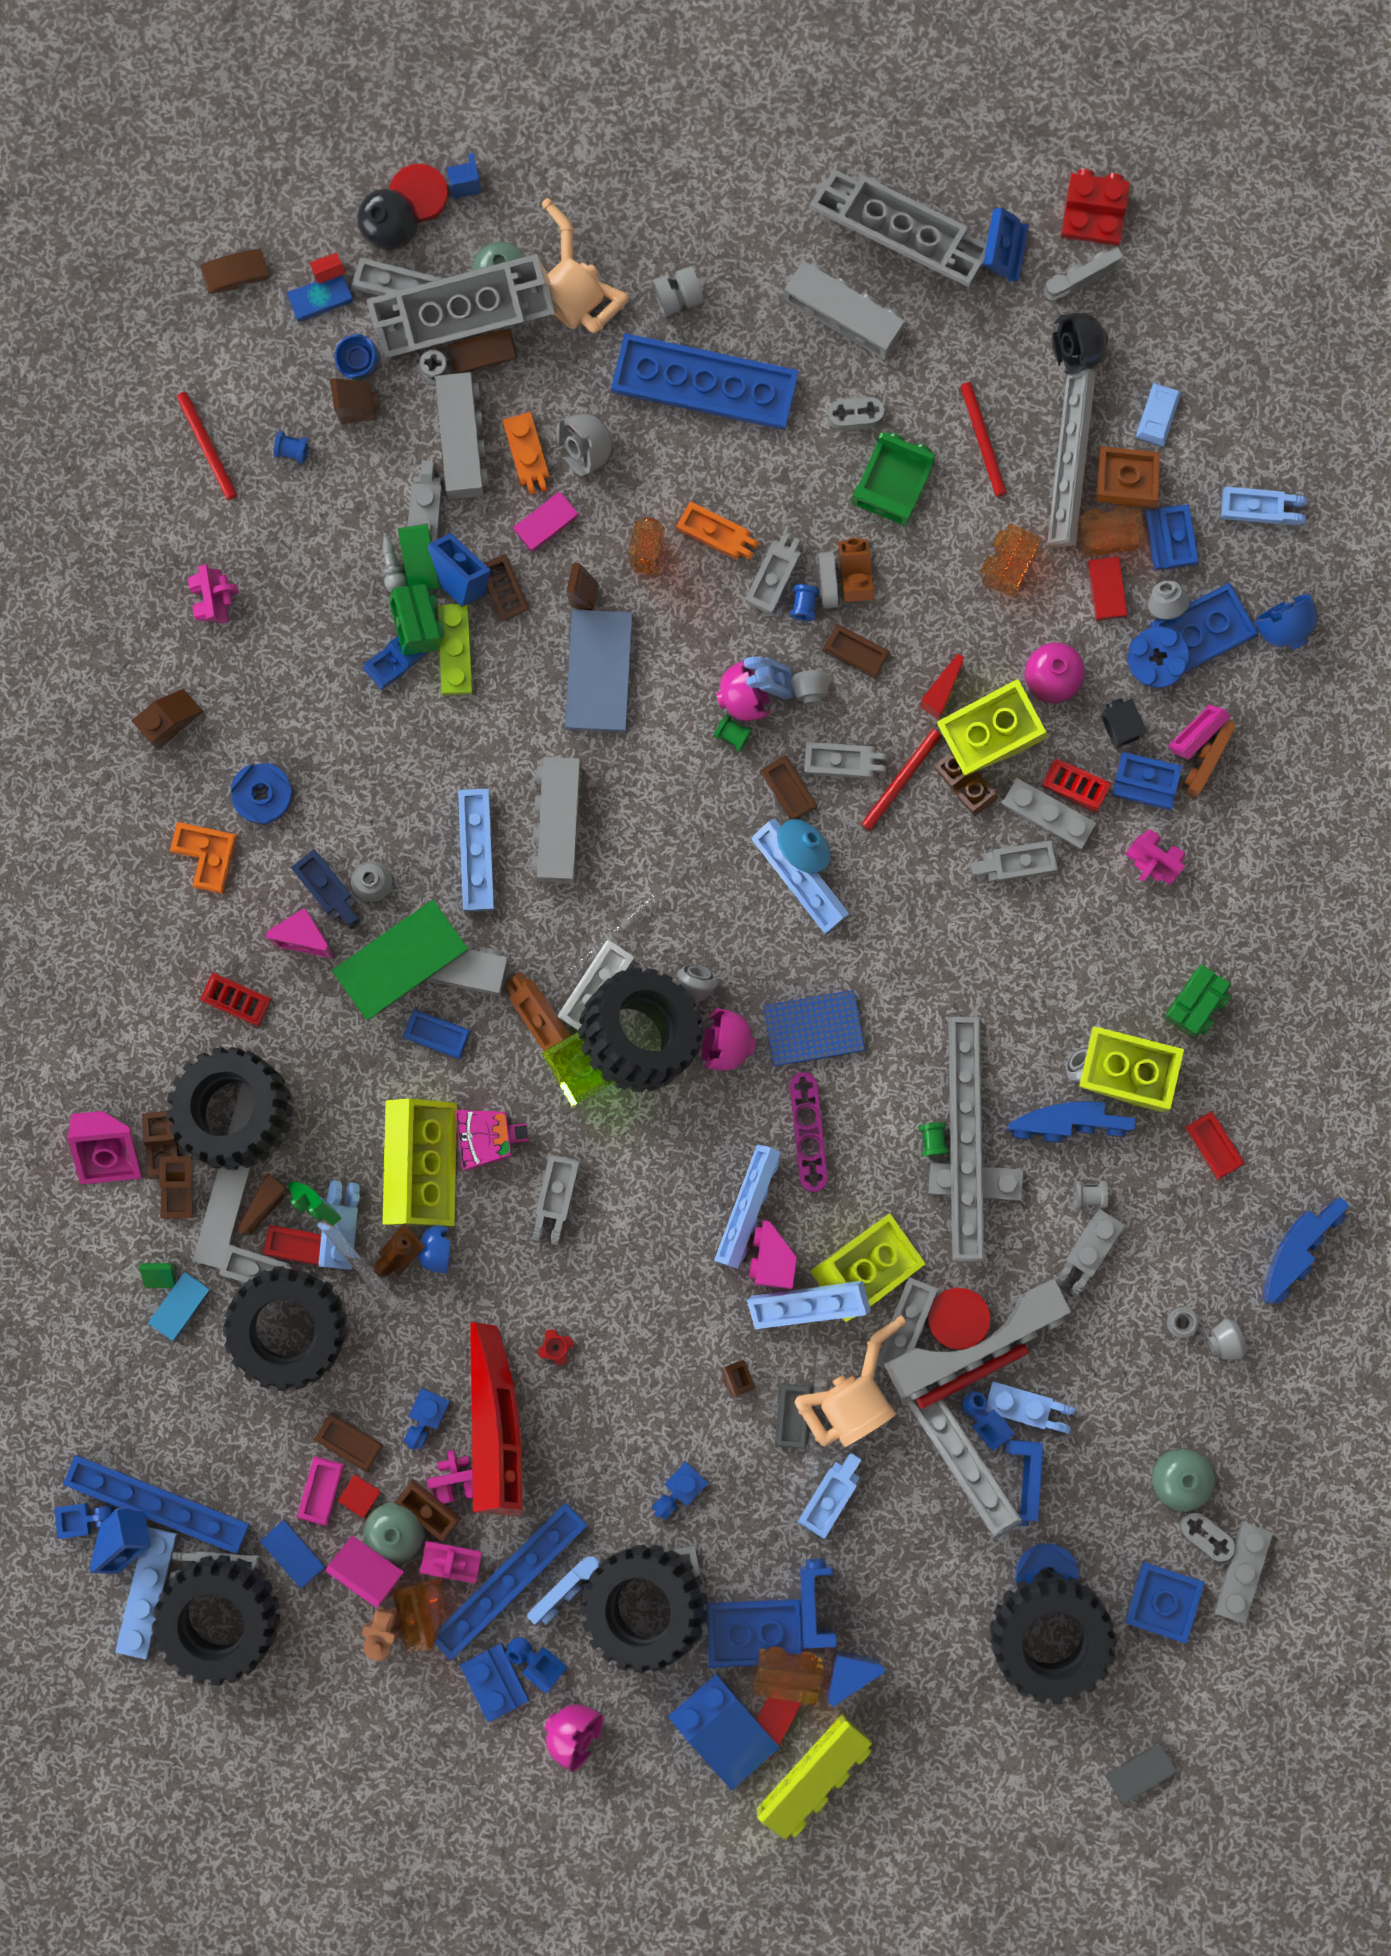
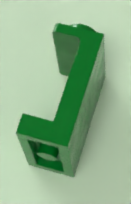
[851,432,936,527]

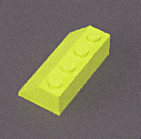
[382,1098,457,1226]
[757,1713,872,1840]

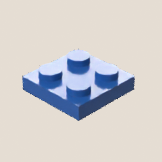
[1124,1561,1205,1644]

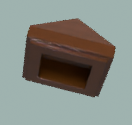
[722,1359,755,1397]

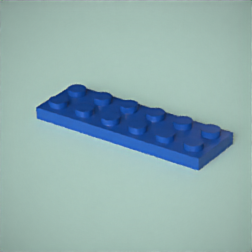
[611,333,799,430]

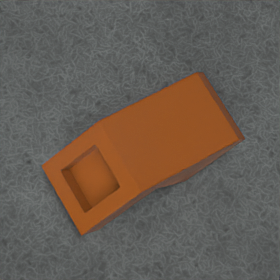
[838,537,875,602]

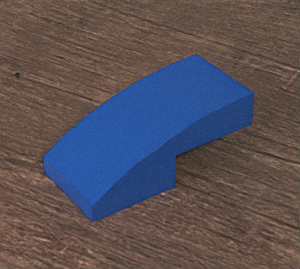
[362,636,429,690]

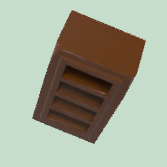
[484,554,529,621]
[567,562,598,610]
[238,1173,289,1236]

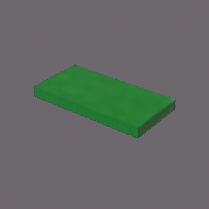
[331,899,469,1021]

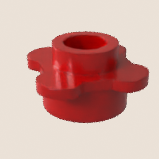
[538,1329,574,1366]

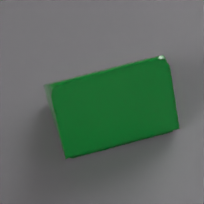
[139,1263,176,1288]

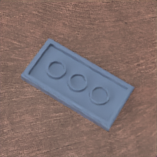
[565,610,633,733]

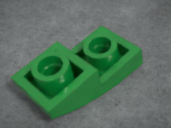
[398,523,440,590]
[287,1181,342,1226]

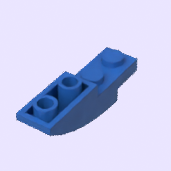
[1006,1101,1135,1143]
[1262,1197,1349,1304]

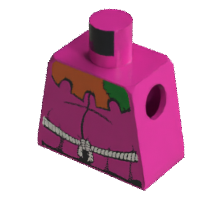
[455,1110,529,1171]

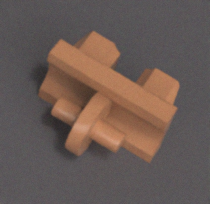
[362,1606,401,1661]

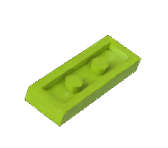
[438,604,473,696]

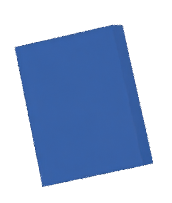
[826,1650,886,1707]

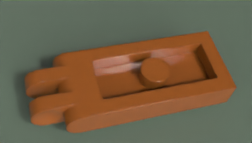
[1184,720,1235,799]
[506,972,570,1054]

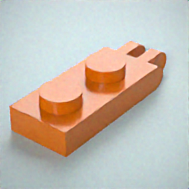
[502,412,550,495]
[676,501,759,560]

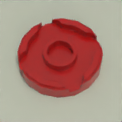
[389,164,448,223]
[927,1287,990,1350]

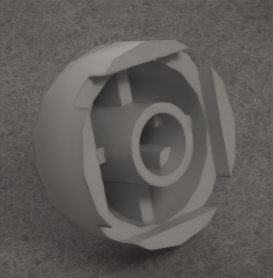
[556,413,612,476]

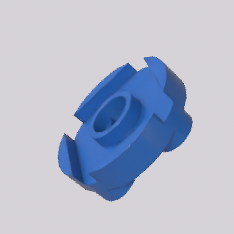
[1128,627,1190,688]
[231,763,293,825]
[1015,1543,1079,1584]

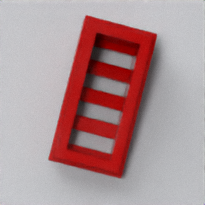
[920,654,964,720]
[1041,758,1111,813]
[200,972,271,1027]

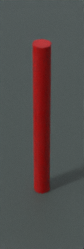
[960,382,1007,497]
[176,392,238,501]
[860,729,942,832]
[916,1343,1029,1409]

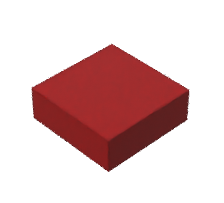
[309,252,345,284]
[338,1474,382,1518]

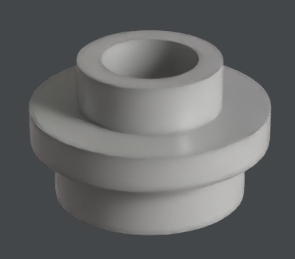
[1167,1307,1199,1338]

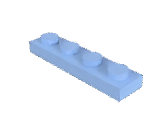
[458,789,494,912]
[751,818,849,934]
[714,1145,781,1269]
[747,1281,871,1329]
[115,1526,178,1659]

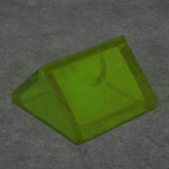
[541,1032,615,1107]

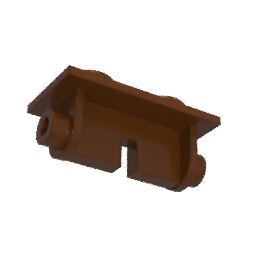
[374,1223,425,1277]

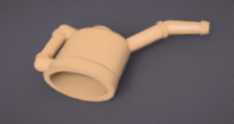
[542,198,629,333]
[795,1315,907,1447]

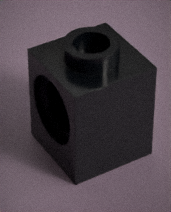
[1100,698,1147,749]

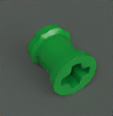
[713,714,753,752]
[918,1122,950,1157]

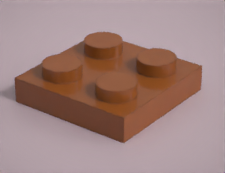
[1096,446,1160,508]

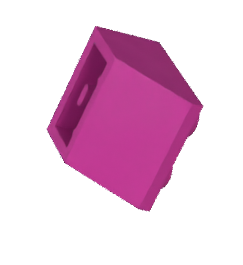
[749,1220,797,1290]

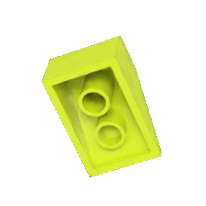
[937,679,1048,776]
[1079,1026,1184,1112]
[810,1213,926,1322]

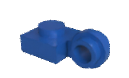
[404,1388,450,1450]
[962,1391,1015,1451]
[652,1461,708,1520]
[54,1503,114,1539]
[506,1637,567,1693]

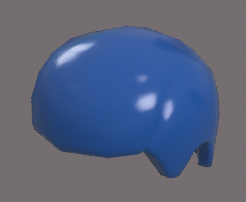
[334,334,380,380]
[418,1225,450,1274]

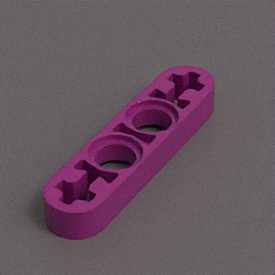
[790,1072,827,1193]

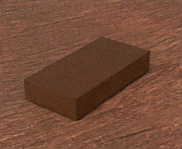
[823,624,890,679]
[760,755,817,820]
[314,1413,384,1472]

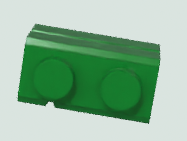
[389,584,444,655]
[1163,964,1232,1038]

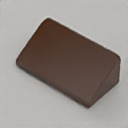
[394,1479,461,1543]

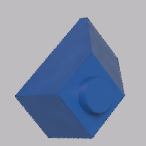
[428,533,491,607]
[90,1508,151,1574]

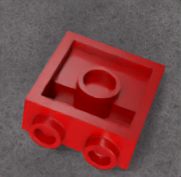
[1061,169,1130,246]

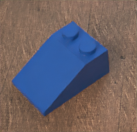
[668,1673,780,1790]

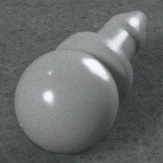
[382,536,408,593]

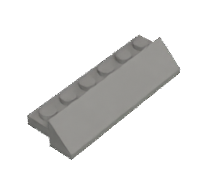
[809,169,987,287]
[366,254,557,358]

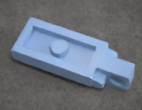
[797,1452,862,1539]

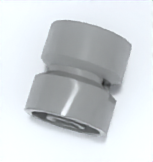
[652,266,704,317]

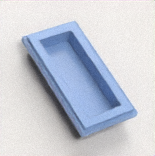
[1135,383,1182,447]

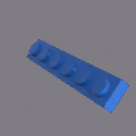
[63,1455,250,1554]
[429,1502,588,1660]

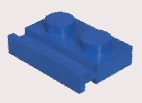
[983,207,1029,282]
[1144,504,1199,571]
[1111,752,1182,810]
[460,1643,530,1723]

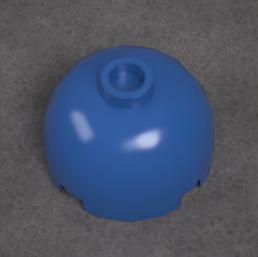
[1254,594,1318,650]

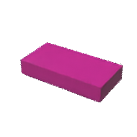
[513,491,579,553]
[1168,705,1231,759]
[297,1456,345,1526]

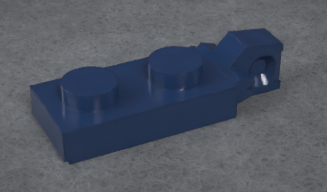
[290,849,360,929]

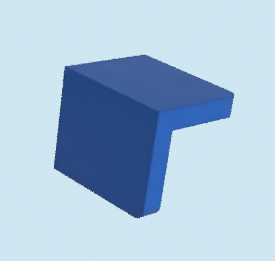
[446,153,482,199]

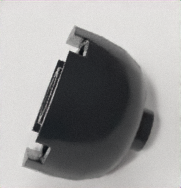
[357,188,418,251]
[1052,313,1108,374]

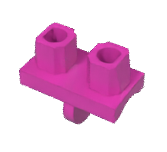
[188,564,239,624]
[1125,829,1186,885]
[426,1449,473,1503]
[420,1541,482,1584]

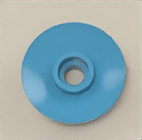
[777,819,831,873]

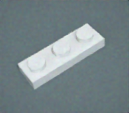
[557,940,634,1031]

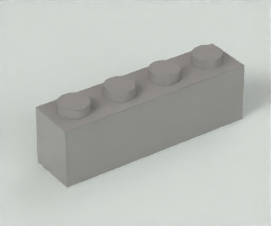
[784,260,905,360]
[435,372,489,500]
[531,757,581,884]
[426,943,509,997]

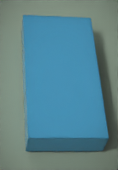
[148,1272,211,1341]

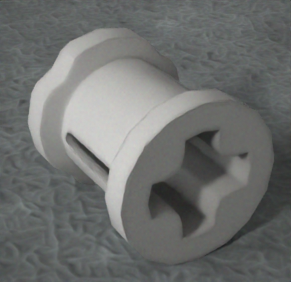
[420,350,449,385]
[1073,1180,1108,1208]

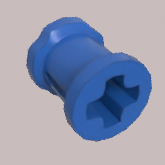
[273,431,310,464]
[790,584,820,621]

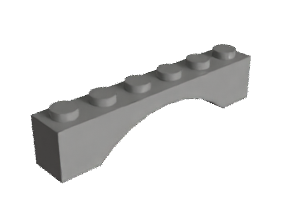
[884,1279,1071,1400]

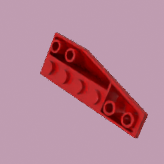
[470,1322,523,1517]

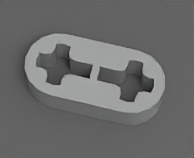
[827,397,884,430]
[818,551,838,609]
[1180,1512,1235,1562]

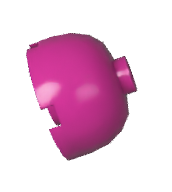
[1024,642,1085,704]
[716,660,771,722]
[701,1008,755,1071]
[544,1705,604,1772]

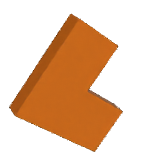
[170,822,237,894]

